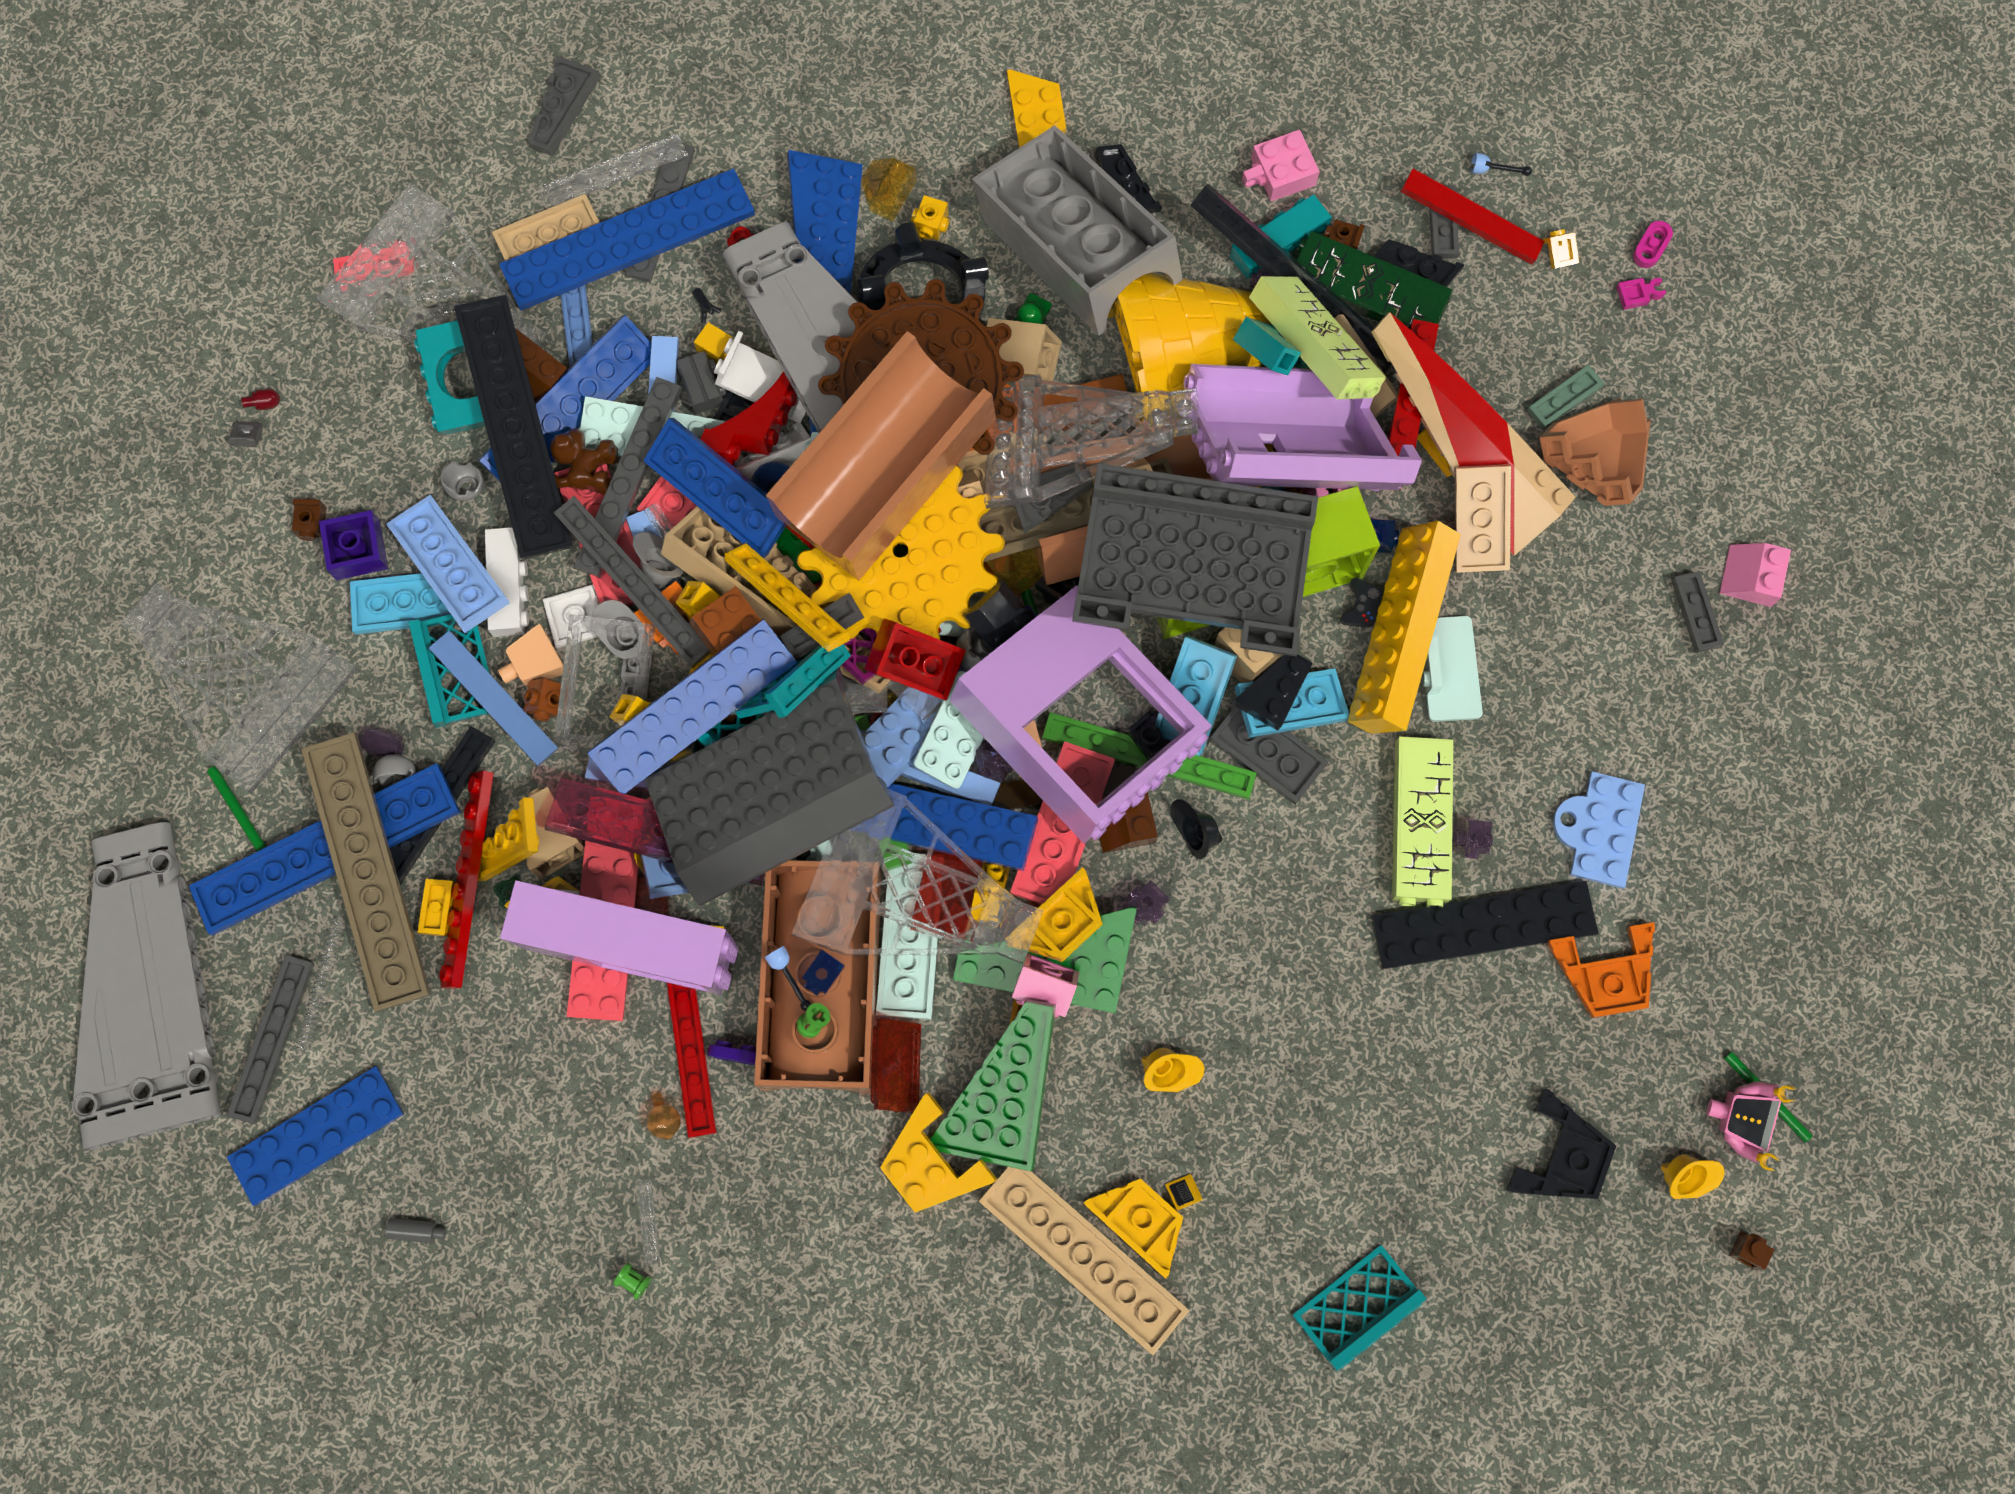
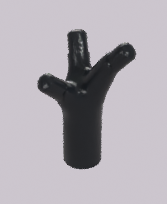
[692,288,721,324]

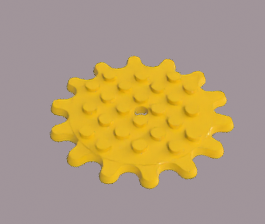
[797,465,1005,640]

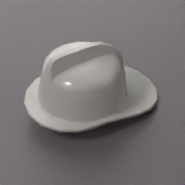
[633,532,684,590]
[591,600,647,659]

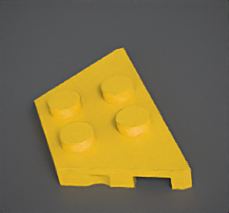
[1007,69,1066,148]
[1005,867,1103,962]
[1083,1178,1183,1279]

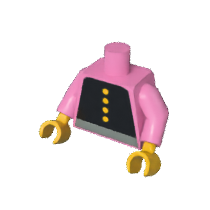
[1706,1081,1796,1171]

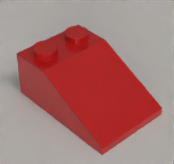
[864,618,966,701]

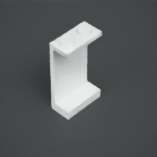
[714,331,806,424]

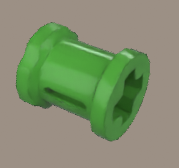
[796,1003,830,1038]
[613,1263,652,1300]

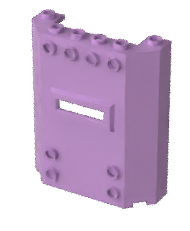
[1184,364,1422,491]

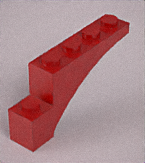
[700,371,797,466]

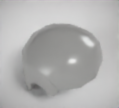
[440,461,484,501]
[373,754,416,787]

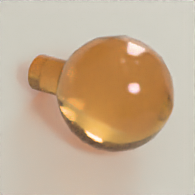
[647,1093,681,1140]

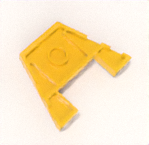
[880,1092,998,1213]

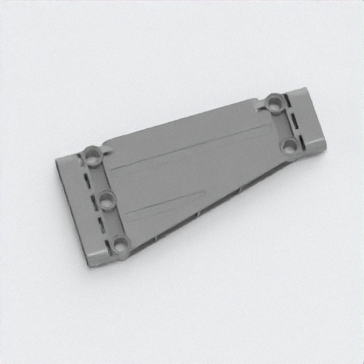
[723,222,857,433]
[72,822,222,1151]

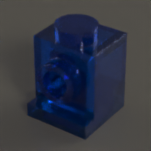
[802,949,845,996]

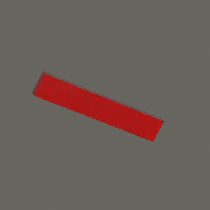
[1400,168,1545,265]
[667,983,717,1138]

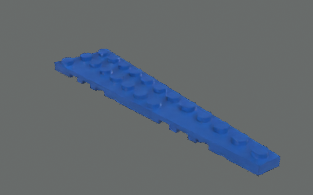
[787,150,863,434]

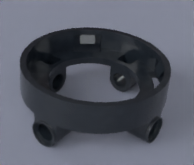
[858,223,989,322]

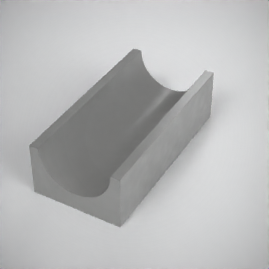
[972,125,1183,336]

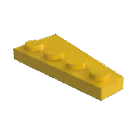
[478,797,539,881]

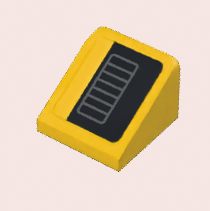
[1165,1174,1203,1211]

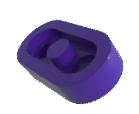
[707,1040,756,1066]

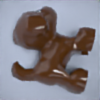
[550,428,618,495]

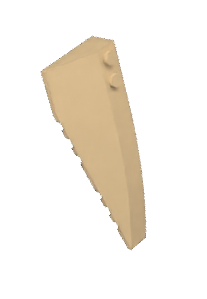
[661,506,891,693]

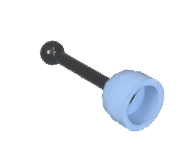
[1471,152,1532,176]
[764,946,811,1011]

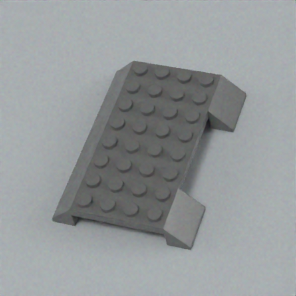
[1072,463,1318,656]
[645,667,895,906]

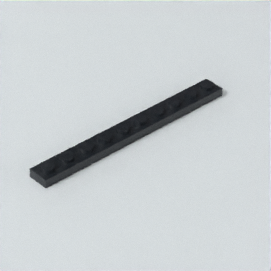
[1190,184,1392,373]

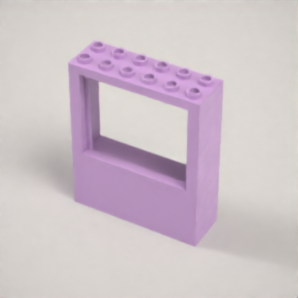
[950,585,1212,844]
[500,880,739,995]

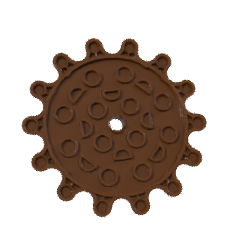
[818,279,1024,465]

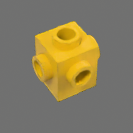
[911,195,950,241]

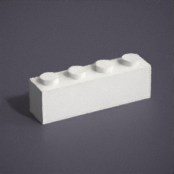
[485,527,530,637]

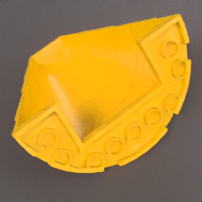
[1107,272,1273,431]

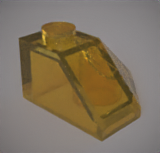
[861,158,917,222]

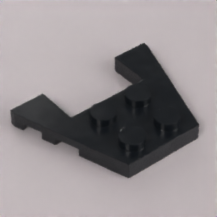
[1506,1088,1616,1199]

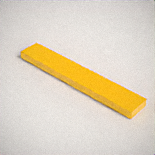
[725,543,850,652]

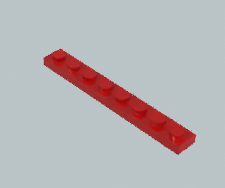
[439,771,494,989]

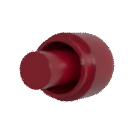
[241,388,280,411]

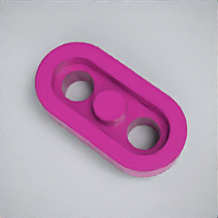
[1633,221,1673,268]

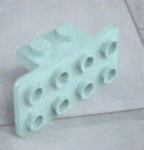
[1421,616,1483,722]
[913,671,985,789]

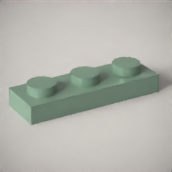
[1527,365,1605,430]

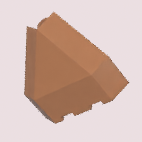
[1539,397,1651,506]

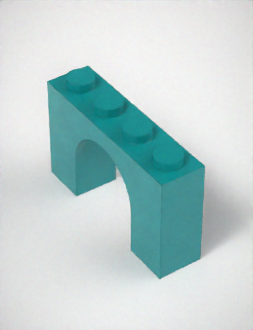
[1233,317,1310,376]
[414,321,485,435]

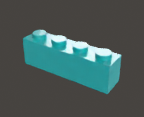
[1230,194,1332,280]

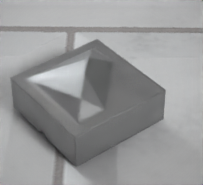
[228,422,263,447]

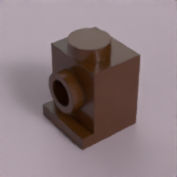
[1324,219,1365,249]
[292,499,327,541]
[1729,1231,1775,1270]

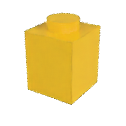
[694,322,734,364]

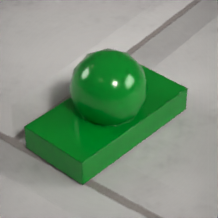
[1014,293,1052,324]

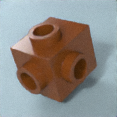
[523,678,566,721]

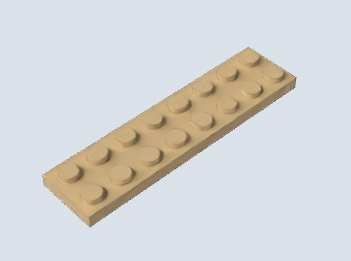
[979,1167,1190,1356]

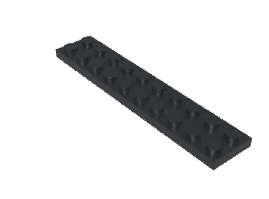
[454,294,574,560]

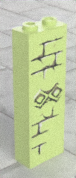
[1249,276,1386,400]
[1392,736,1453,907]

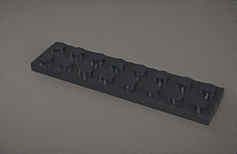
[1371,881,1599,970]

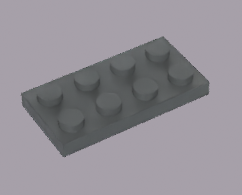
[1209,706,1329,805]

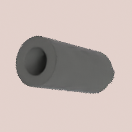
[386,1218,446,1243]

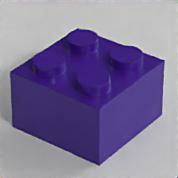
[319,510,388,580]

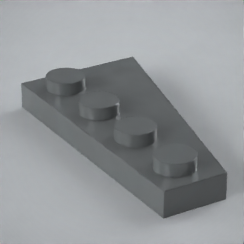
[528,56,601,156]

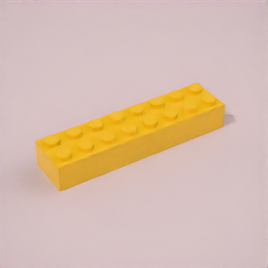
[1347,521,1461,734]

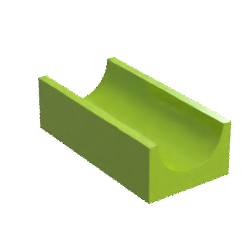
[1156,486,1380,639]

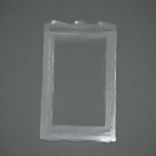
[554,614,655,751]

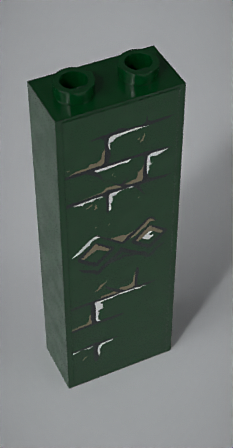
[1297,231,1453,328]

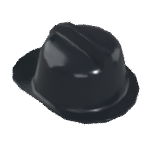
[1170,799,1222,859]

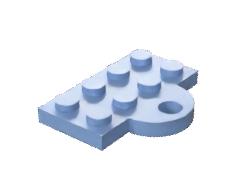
[1553,771,1645,889]

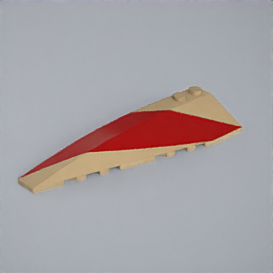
[1371,312,1576,556]

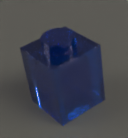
[1371,519,1399,553]

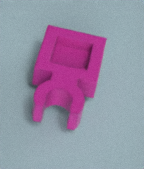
[1616,278,1666,310]

